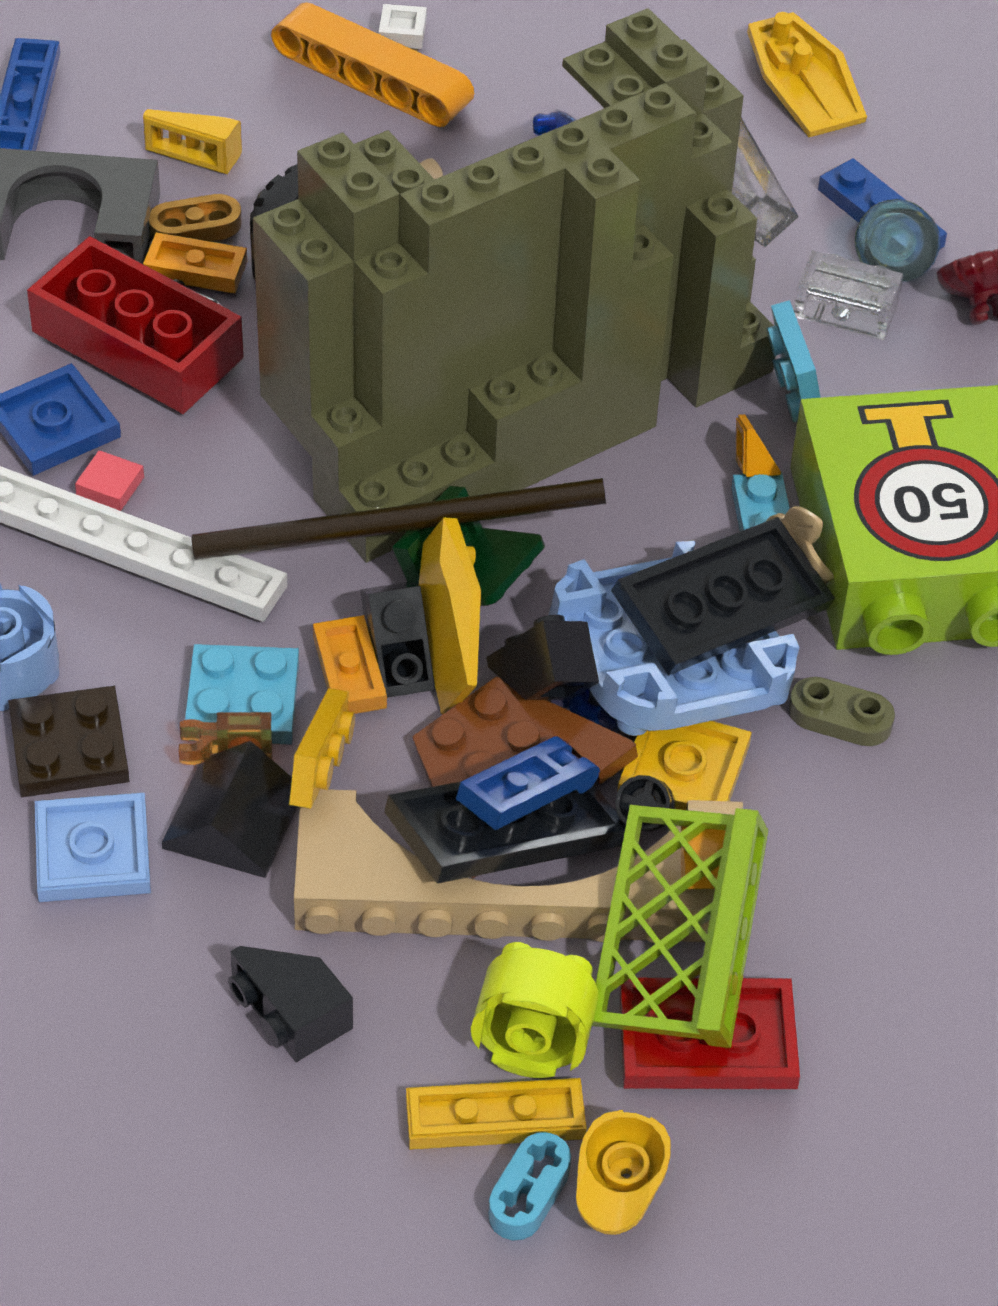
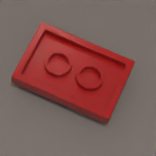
[619,977,800,1089]

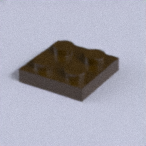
[8,685,130,798]

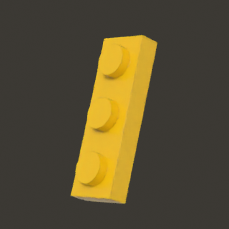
[289,688,356,809]

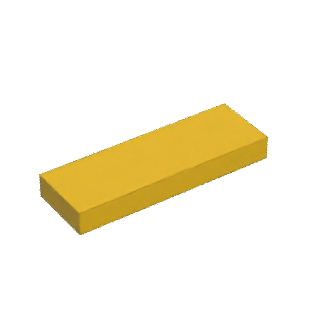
[406,1078,587,1150]

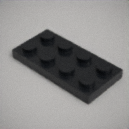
[611,517,835,676]
[384,782,626,884]

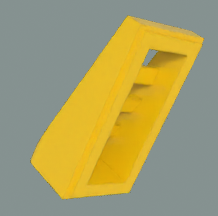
[143,109,242,174]

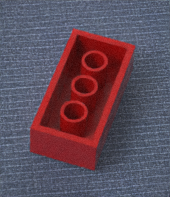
[27,236,244,414]

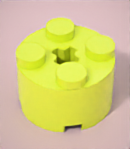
[471,942,599,1078]

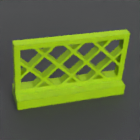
[592,805,769,1048]

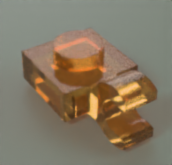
[178,712,273,765]

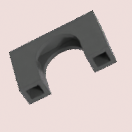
[0,148,160,264]

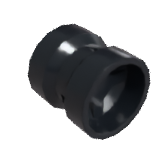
[615,775,676,832]

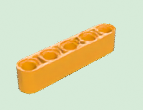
[271,2,475,127]

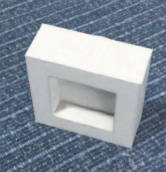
[379,4,427,49]

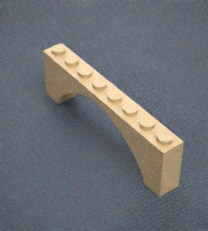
[294,789,743,943]

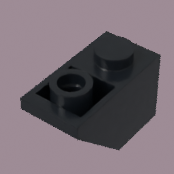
[360,582,435,698]
[486,615,599,700]
[228,946,353,1062]

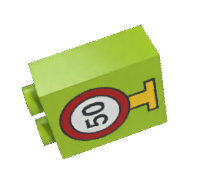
[790,385,998,655]

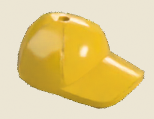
[576,1110,671,1235]

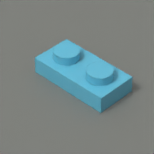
[731,473,790,532]

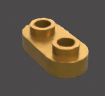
[149,194,242,241]

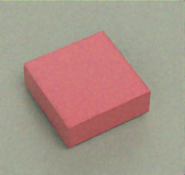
[75,450,144,511]

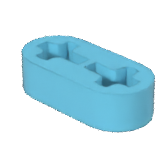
[488,1132,571,1241]

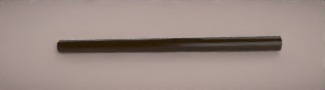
[191,478,606,560]

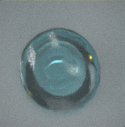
[854,199,940,282]

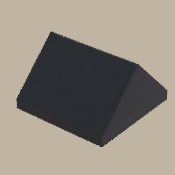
[162,740,298,878]

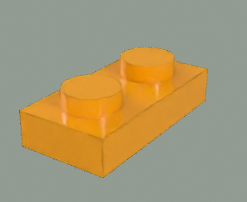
[143,232,248,293]
[313,615,387,714]

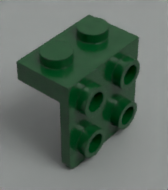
[392,486,545,606]

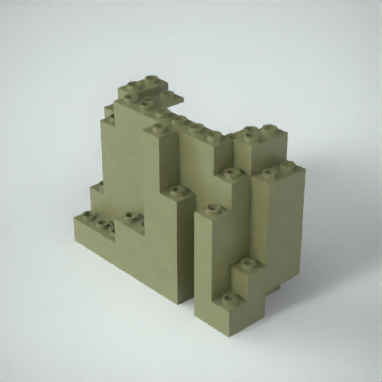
[253,8,775,563]

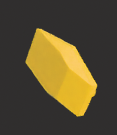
[747,12,867,138]
[419,517,481,714]

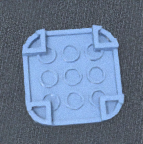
[549,541,800,736]

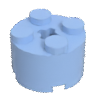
[0,583,59,711]

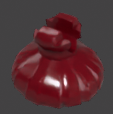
[937,249,998,325]

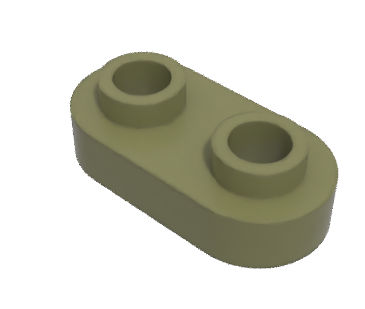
[789,677,895,746]

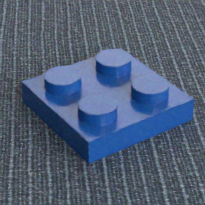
[0,363,121,476]

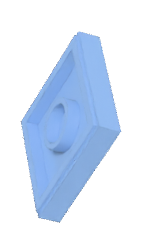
[35,792,151,902]

